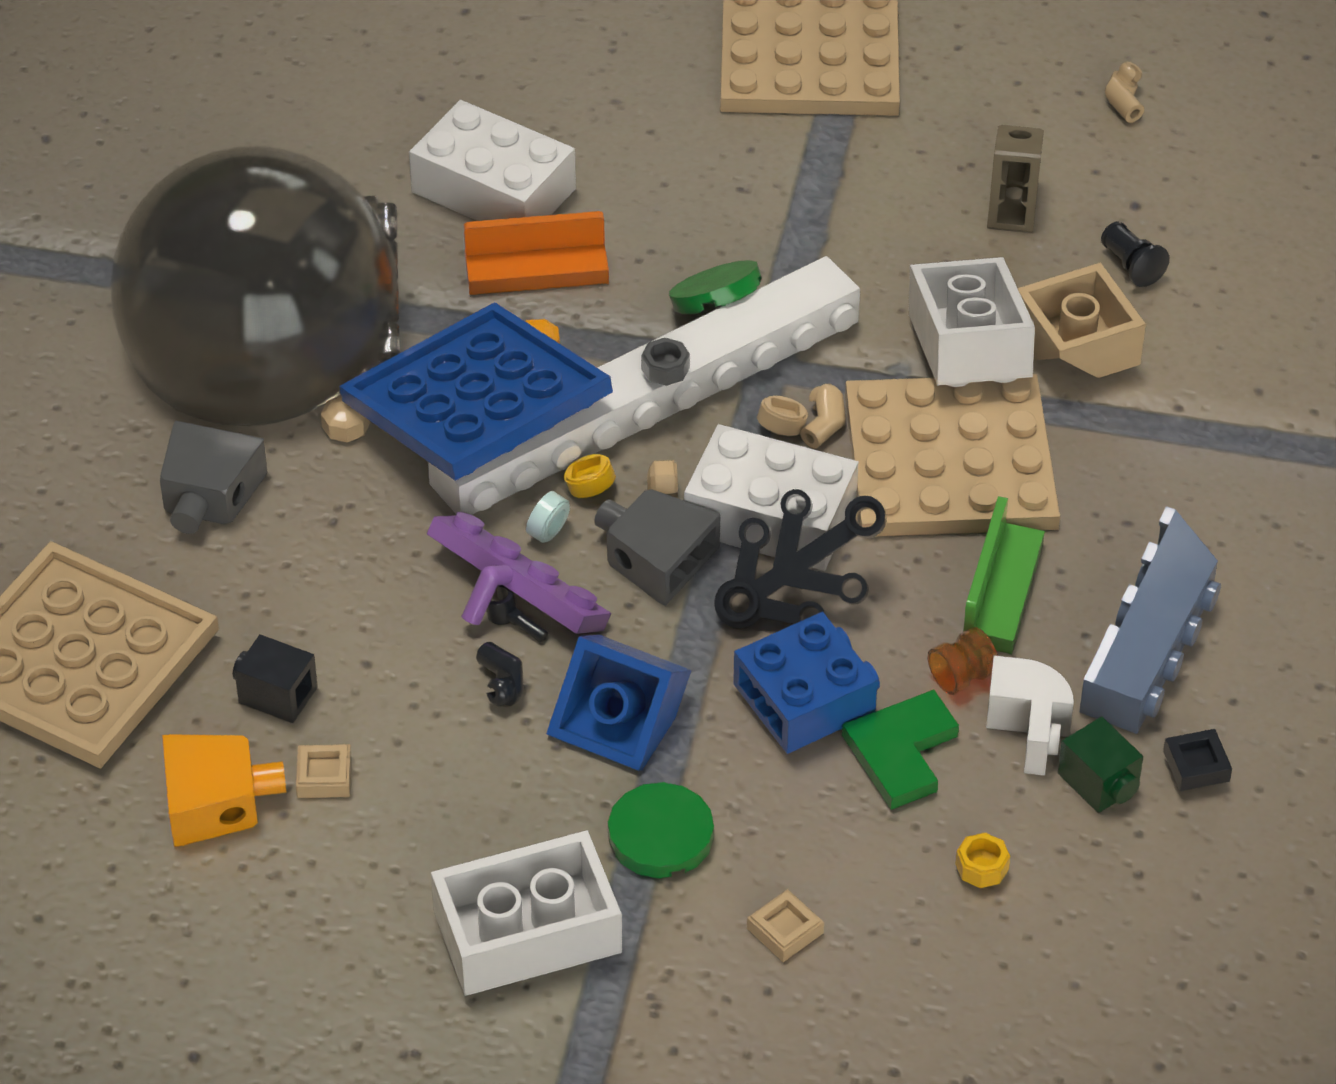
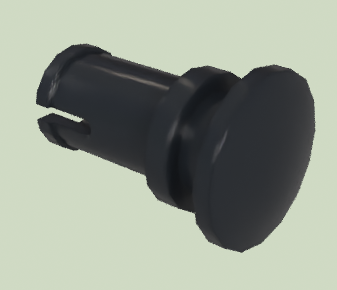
[1101,221,1170,287]

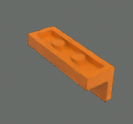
[464,211,609,295]

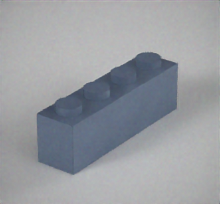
[1079,506,1221,734]

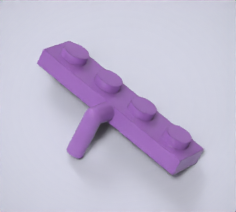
[427,512,612,634]

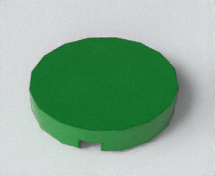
[669,260,762,314]
[608,782,714,878]

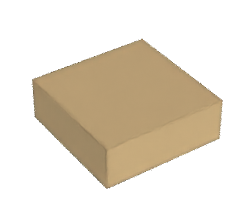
[296,744,352,798]
[747,889,824,963]

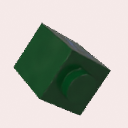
[1057,716,1144,813]

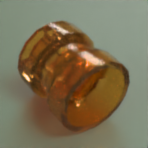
[927,627,998,695]

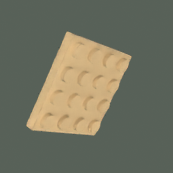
[720,0,900,116]
[845,374,1060,537]
[0,541,219,769]

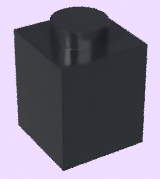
[232,634,318,723]

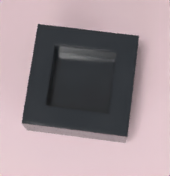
[1163,729,1232,791]

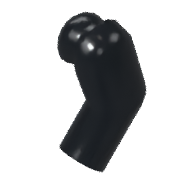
[476,642,524,706]

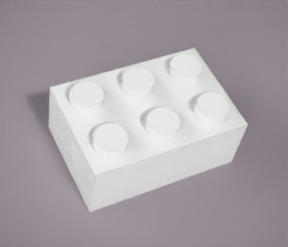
[409,99,576,221]
[909,257,1035,387]
[684,424,859,571]
[431,830,622,996]

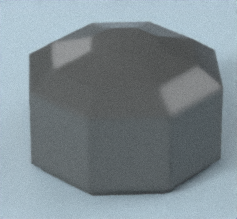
[641,338,690,386]

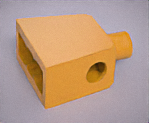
[162,734,287,847]

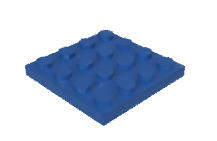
[339,302,613,481]

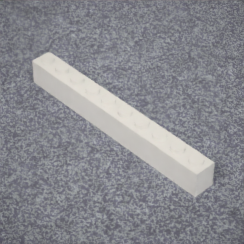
[428,256,860,515]

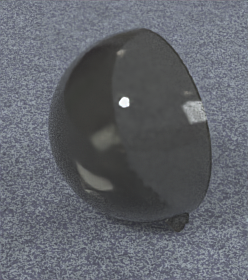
[110,146,400,426]

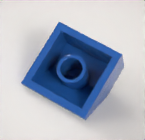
[546,635,692,771]

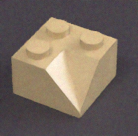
[1017,262,1146,378]

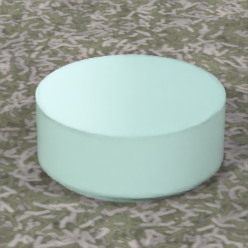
[526,491,570,543]

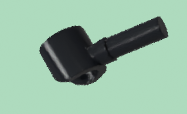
[486,585,548,642]

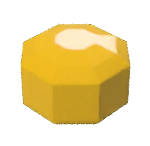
[955,833,1010,888]

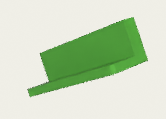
[962,496,1045,654]

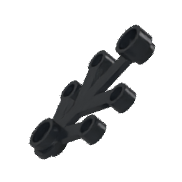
[714,489,887,629]

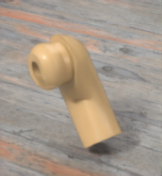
[1105,62,1144,123]
[800,384,846,449]

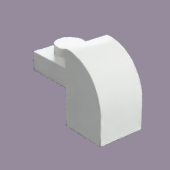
[986,656,1074,775]

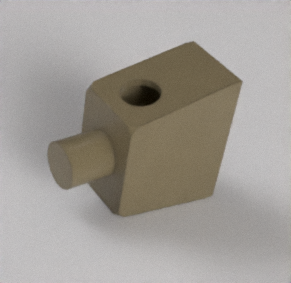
[987,125,1044,232]

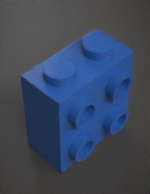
[733,611,880,754]

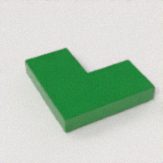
[842,689,959,810]

